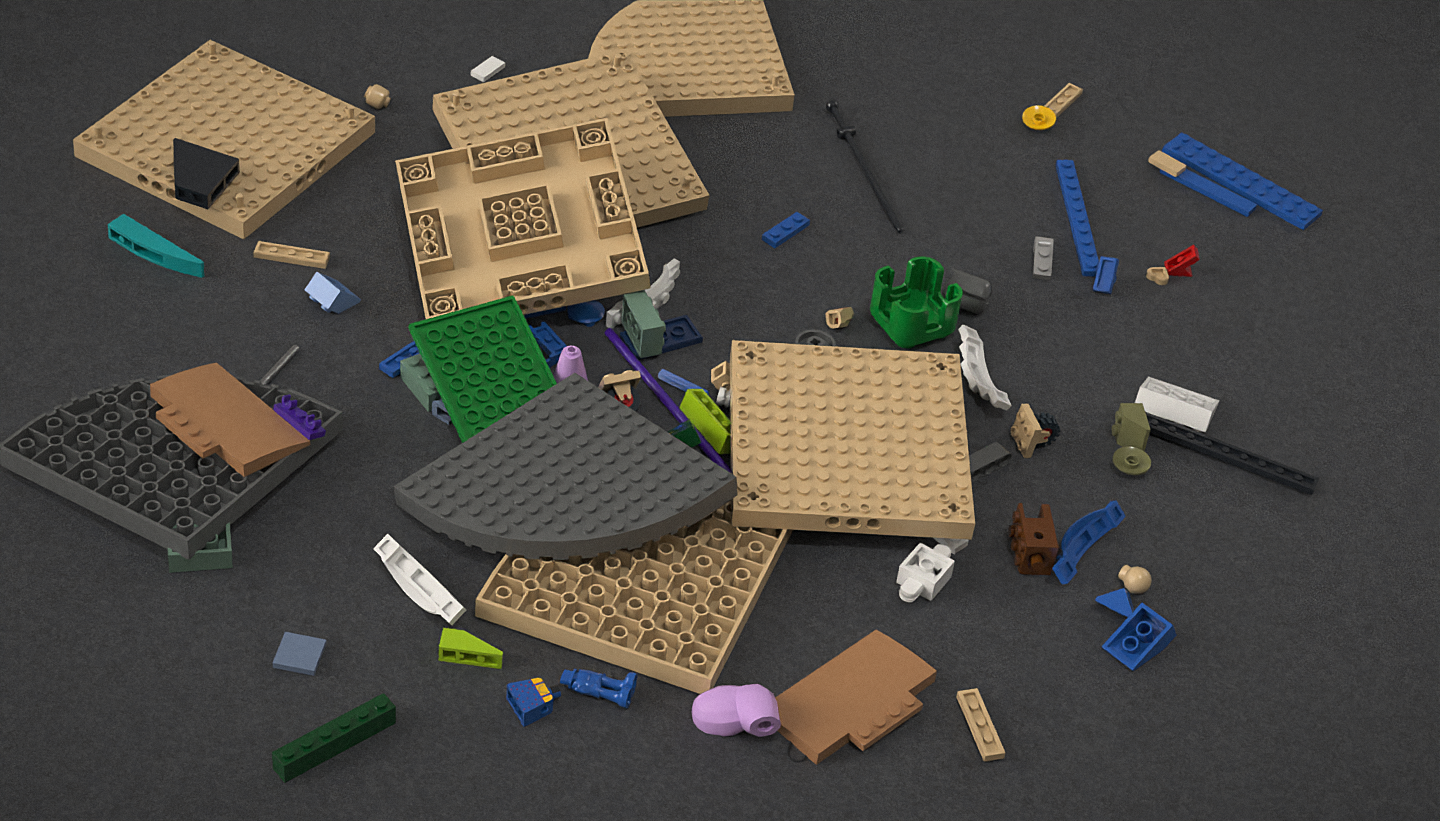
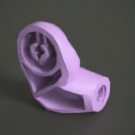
[692,684,781,737]

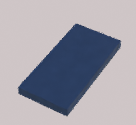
[619,315,703,360]

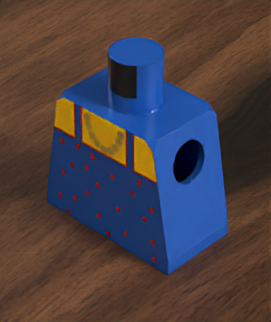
[506,678,561,727]

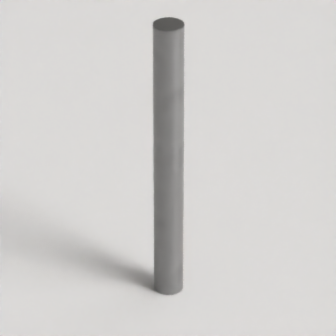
[260,345,300,385]

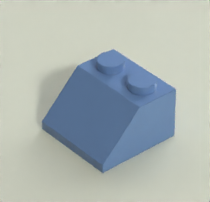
[305,272,361,314]

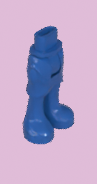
[560,668,638,708]

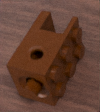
[1009,503,1059,575]

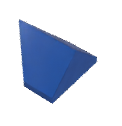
[1095,588,1134,617]

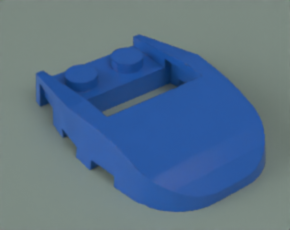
[529,322,567,368]

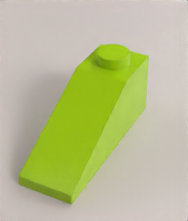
[439,628,503,669]

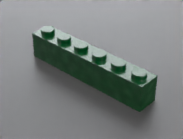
[272,693,396,783]

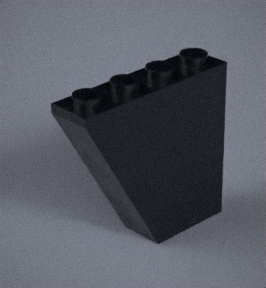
[173,138,240,209]

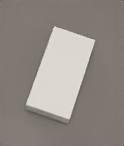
[471,56,505,82]

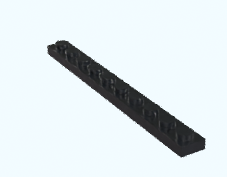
[1145,412,1319,495]

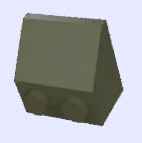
[1112,403,1150,451]

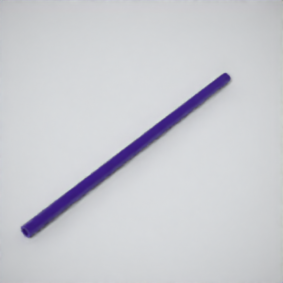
[604,328,731,473]

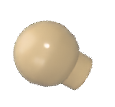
[1118,565,1152,594]

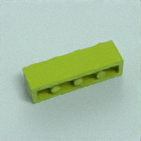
[679,389,731,455]

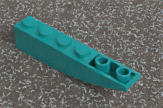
[108,214,205,278]

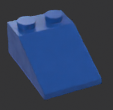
[1102,603,1176,671]

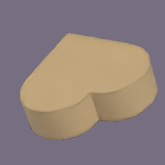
[1146,267,1169,285]

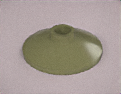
[1113,446,1151,475]

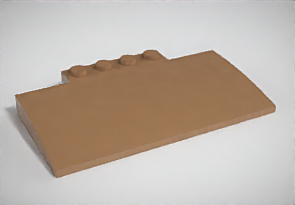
[150,363,310,477]
[775,630,937,765]

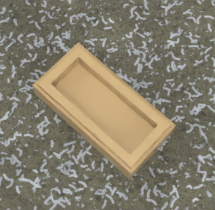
[1148,150,1187,177]

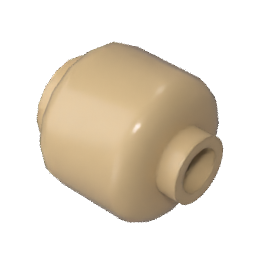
[364,84,391,110]

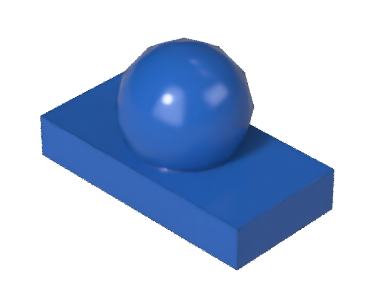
[1093,256,1119,294]

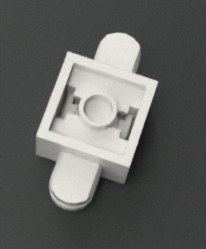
[896,543,955,602]

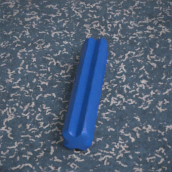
[658,369,709,396]

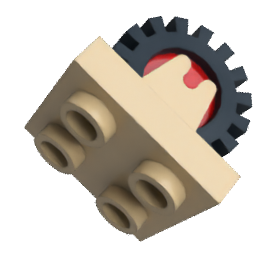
[1011,404,1061,458]

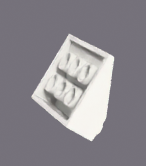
[1135,376,1219,433]

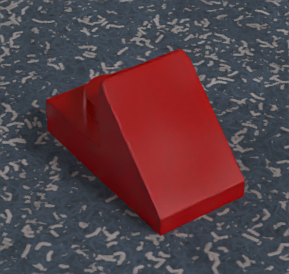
[1164,245,1200,277]

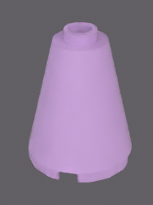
[553,346,588,383]

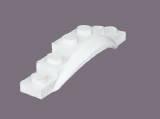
[606,259,680,329]
[958,325,1012,411]
[374,534,466,625]

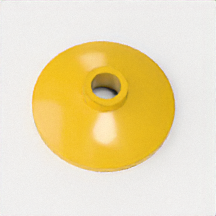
[1022,106,1056,130]

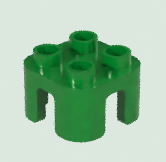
[870,256,963,348]

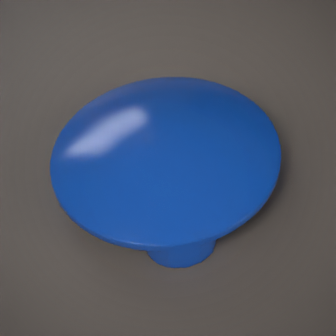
[568,300,605,327]

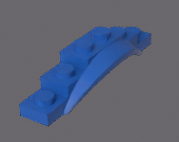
[1052,500,1126,584]

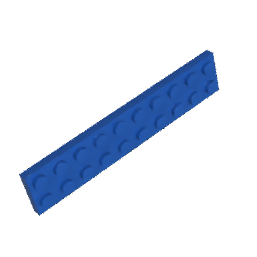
[1162,133,1323,230]

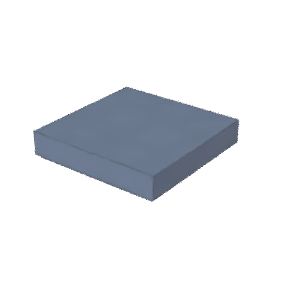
[273,632,326,676]

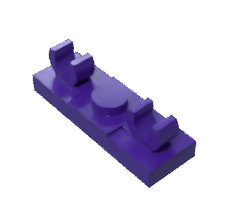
[273,394,326,440]

